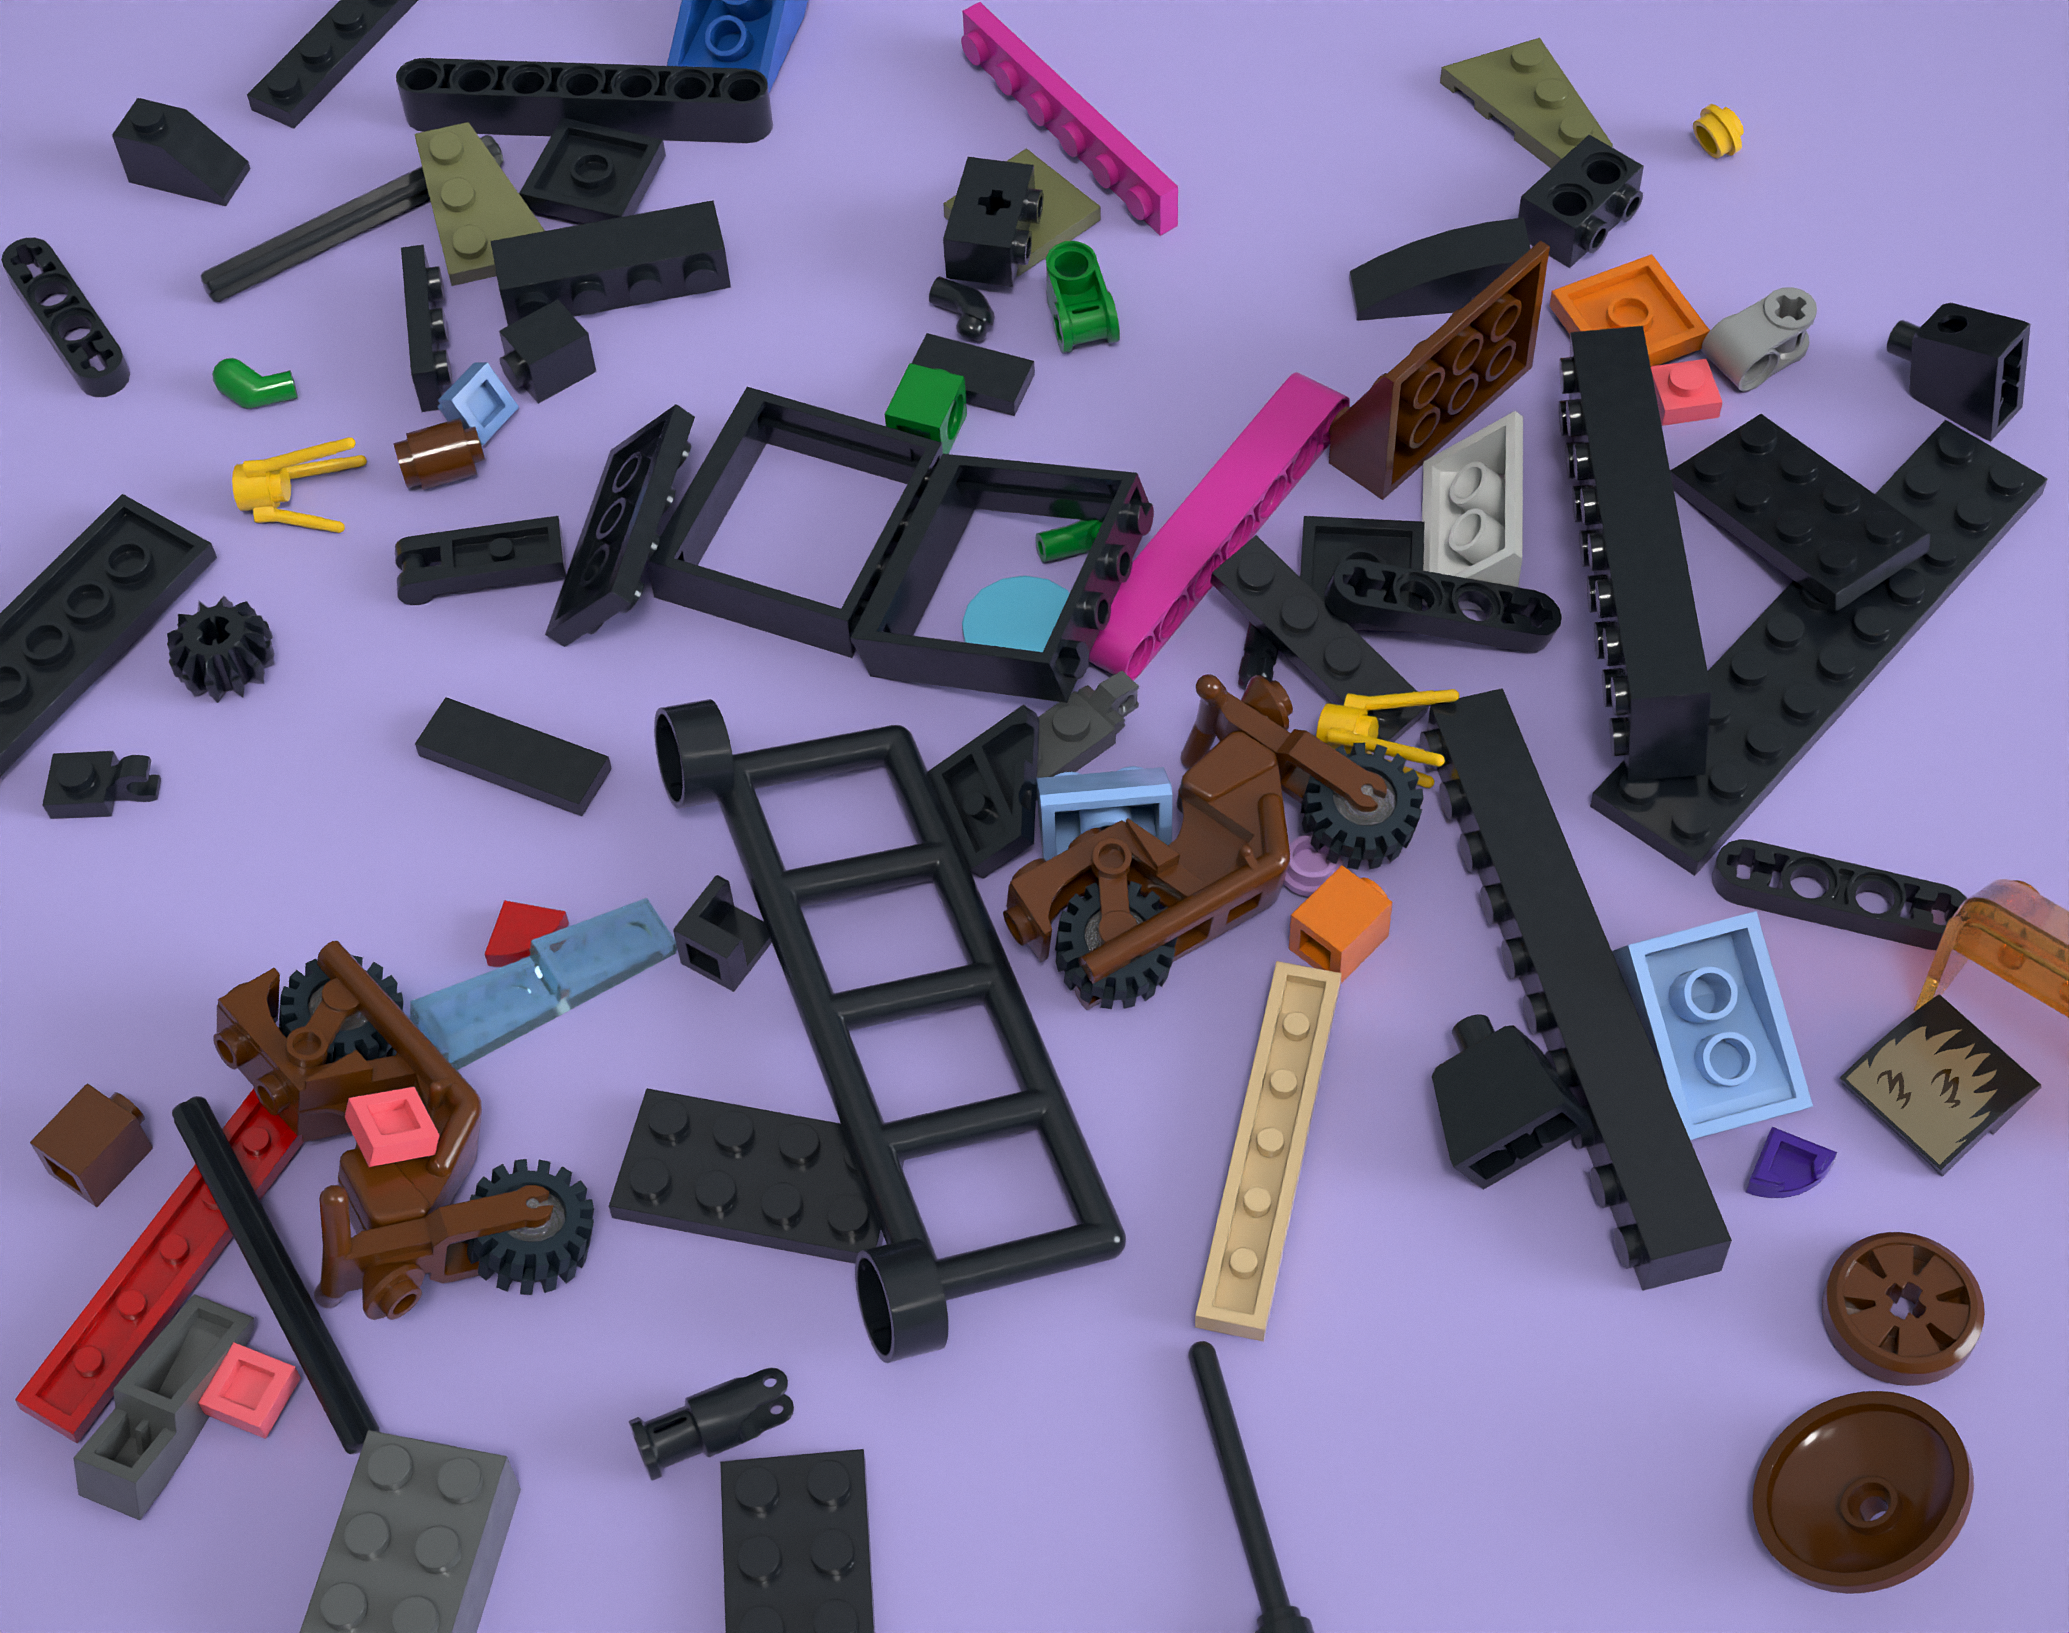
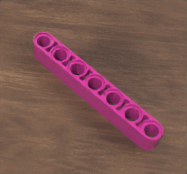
[1089,372,1350,681]

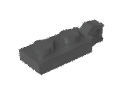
[1036,671,1139,800]

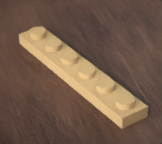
[1195,961,1342,1342]

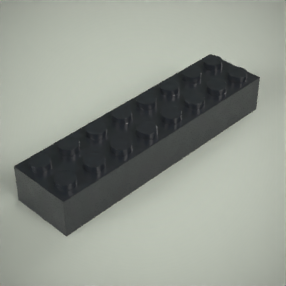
[1559,326,1712,781]

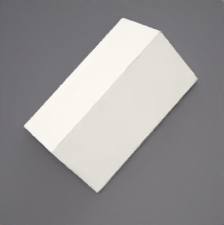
[1422,411,1523,611]

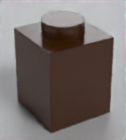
[30,1083,153,1208]

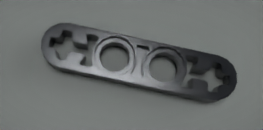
[1,237,130,397]
[1324,559,1562,652]
[1712,839,1972,951]

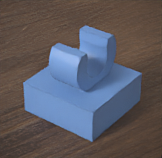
[437,362,519,445]

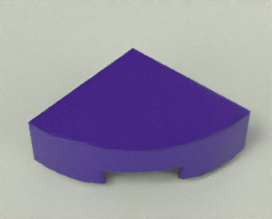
[1746,1127,1837,1198]

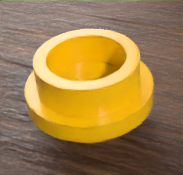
[1693,104,1744,159]

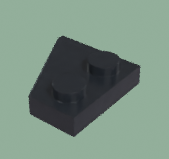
[928,704,1040,878]

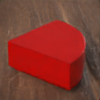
[484,900,569,967]

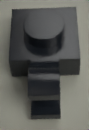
[42,751,161,819]

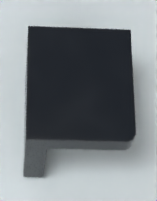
[673,875,772,992]

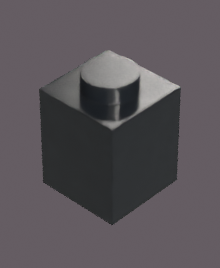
[499,299,596,404]

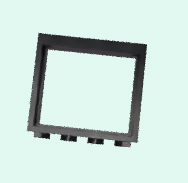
[647,387,943,658]
[851,454,1154,703]

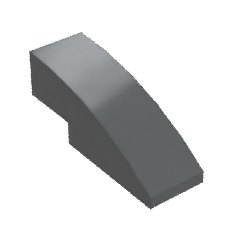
[73,1294,255,1520]

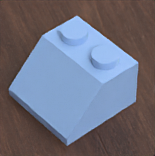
[1036,766,1173,861]

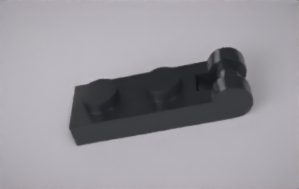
[395,516,566,605]

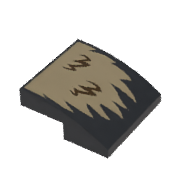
[1840,994,2042,1176]

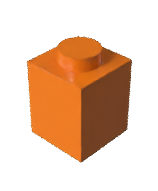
[1289,865,1393,983]

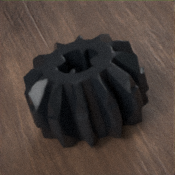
[167,596,275,703]

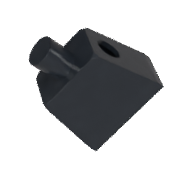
[1887,302,2031,442]
[1432,1014,1594,1190]

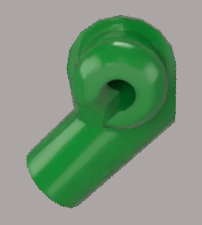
[212,358,298,409]
[1035,520,1103,562]

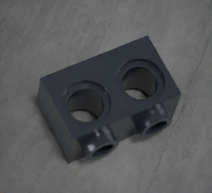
[1518,134,1644,268]

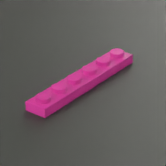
[961,2,1178,236]

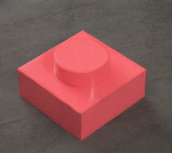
[1651,359,1722,426]
[345,1087,440,1167]
[198,1342,301,1439]

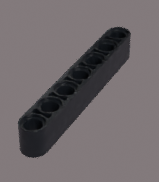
[396,58,773,143]

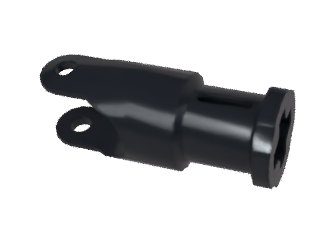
[628,1368,794,1481]

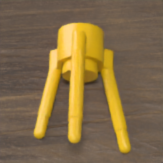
[232,437,367,533]
[1316,689,1459,788]

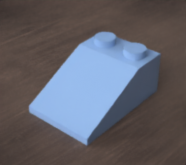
[1612,911,1813,1140]

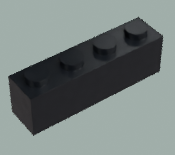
[491,200,731,326]

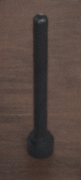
[1188,1341,1314,1633]

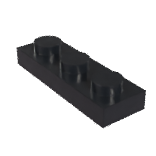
[401,245,452,412]

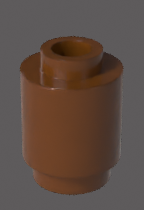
[393,418,485,490]

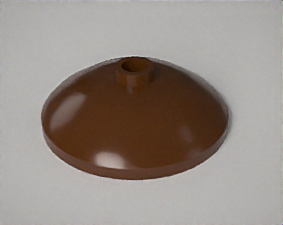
[1753,1391,1974,1594]

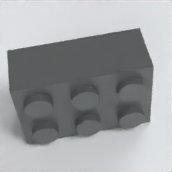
[299,1430,521,1633]

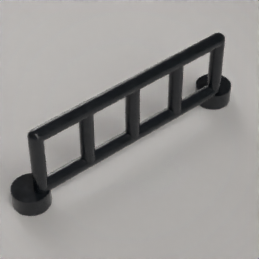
[654,699,1126,1363]

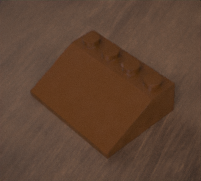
[1329,241,1550,500]

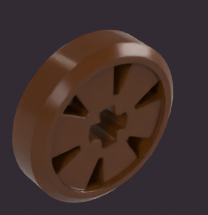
[1822,1232,1985,1386]

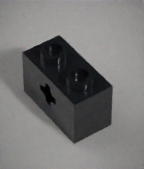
[943,157,1044,287]

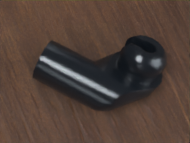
[929,276,995,342]

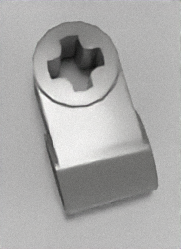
[1702,287,1817,392]

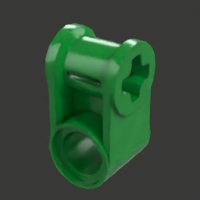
[1046,241,1120,353]

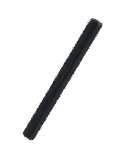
[200,135,504,302]
[172,1096,380,1455]

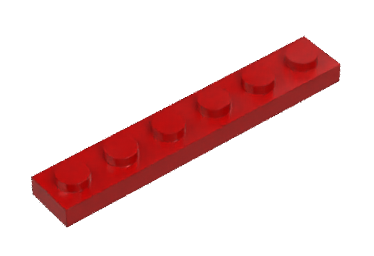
[15,1088,304,1444]

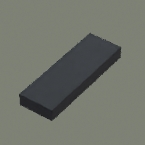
[415,697,612,816]

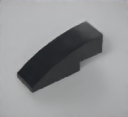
[1349,217,1531,321]

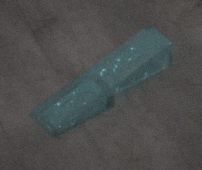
[410,898,677,1070]

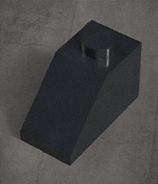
[112,98,251,206]

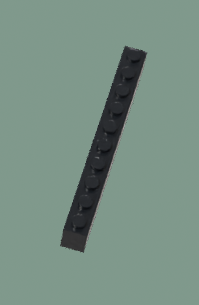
[1420,688,1732,1291]

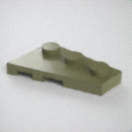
[1440,38,1613,169]
[414,122,545,286]

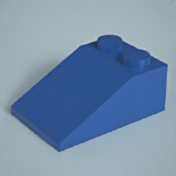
[667,0,808,93]

